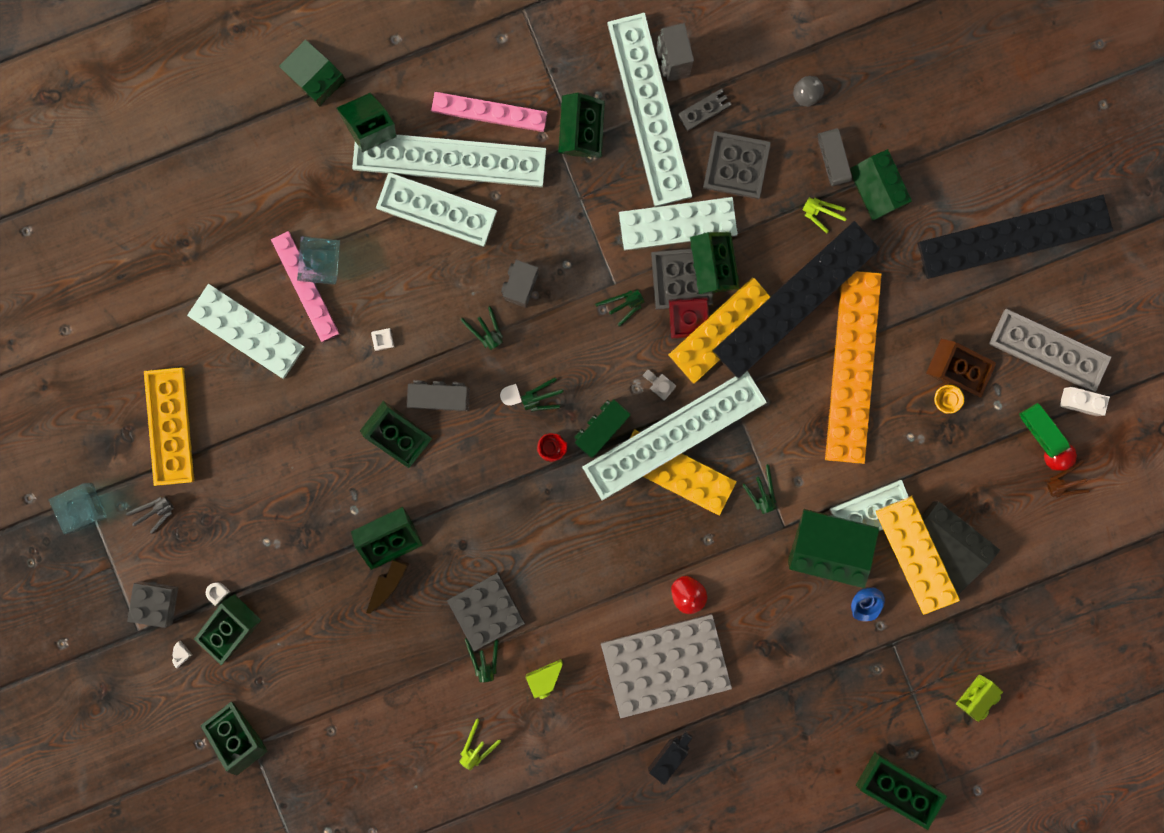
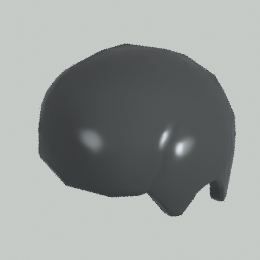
[793,75,825,107]

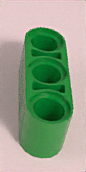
[1020,403,1070,458]

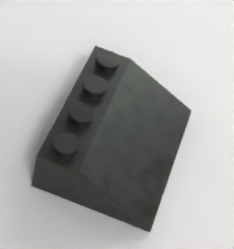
[922,501,1000,594]

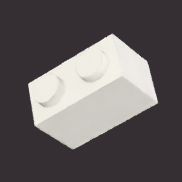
[1060,387,1110,416]

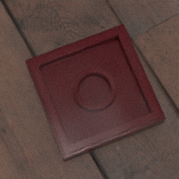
[669,297,709,339]

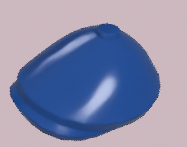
[851,587,885,621]

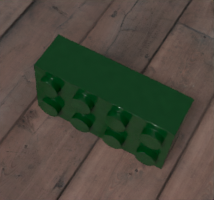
[856,752,947,830]

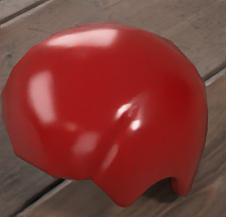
[537,433,567,462]
[1044,443,1077,471]

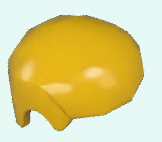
[934,384,965,413]

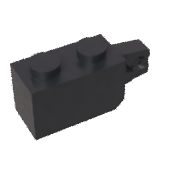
[648,731,692,785]

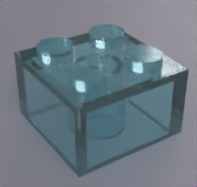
[297,236,340,285]
[48,483,107,535]

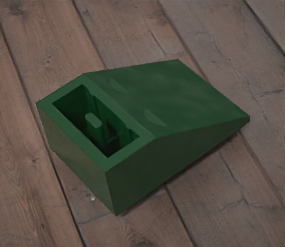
[336,92,397,152]

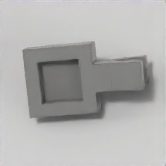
[642,370,676,401]

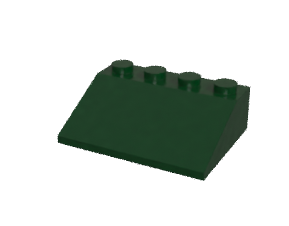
[788,509,879,588]

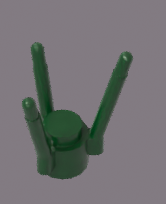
[595,290,645,326]
[460,306,503,350]
[521,377,564,412]
[742,464,776,514]
[465,638,499,683]

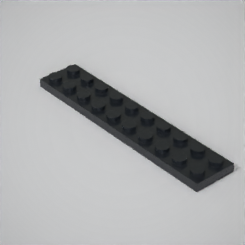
[918,194,1113,279]
[712,221,880,379]

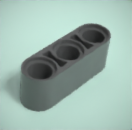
[818,128,852,186]

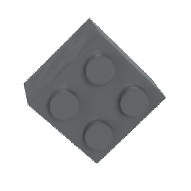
[501,260,539,308]
[127,581,178,628]

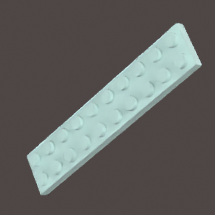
[608,13,692,207]
[352,135,546,187]
[582,371,767,500]

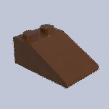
[926,339,996,398]

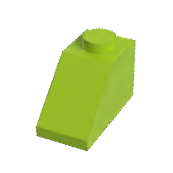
[526,659,563,699]

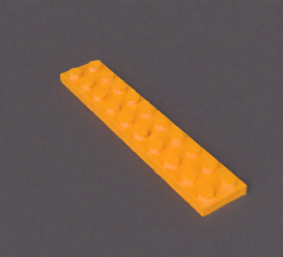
[825,271,881,464]

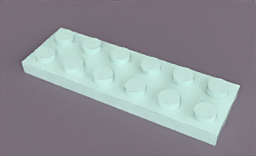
[376,172,497,247]
[619,197,738,251]
[187,284,305,379]

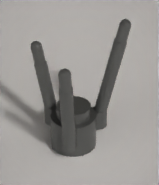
[126,497,174,534]

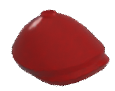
[671,576,707,614]

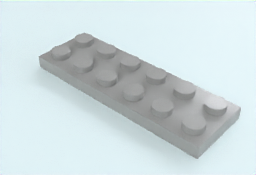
[989,309,1111,392]

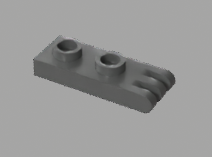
[678,89,731,132]

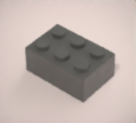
[656,23,694,82]
[407,380,470,411]

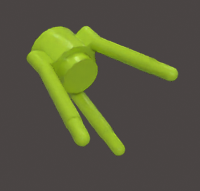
[803,197,847,233]
[459,719,501,770]

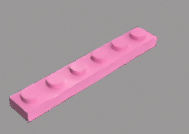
[431,92,547,132]
[271,231,340,342]

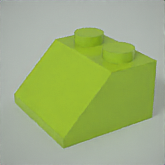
[956,674,1003,722]

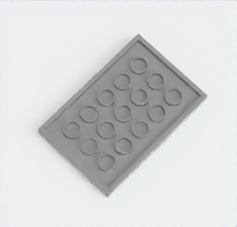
[601,614,732,718]

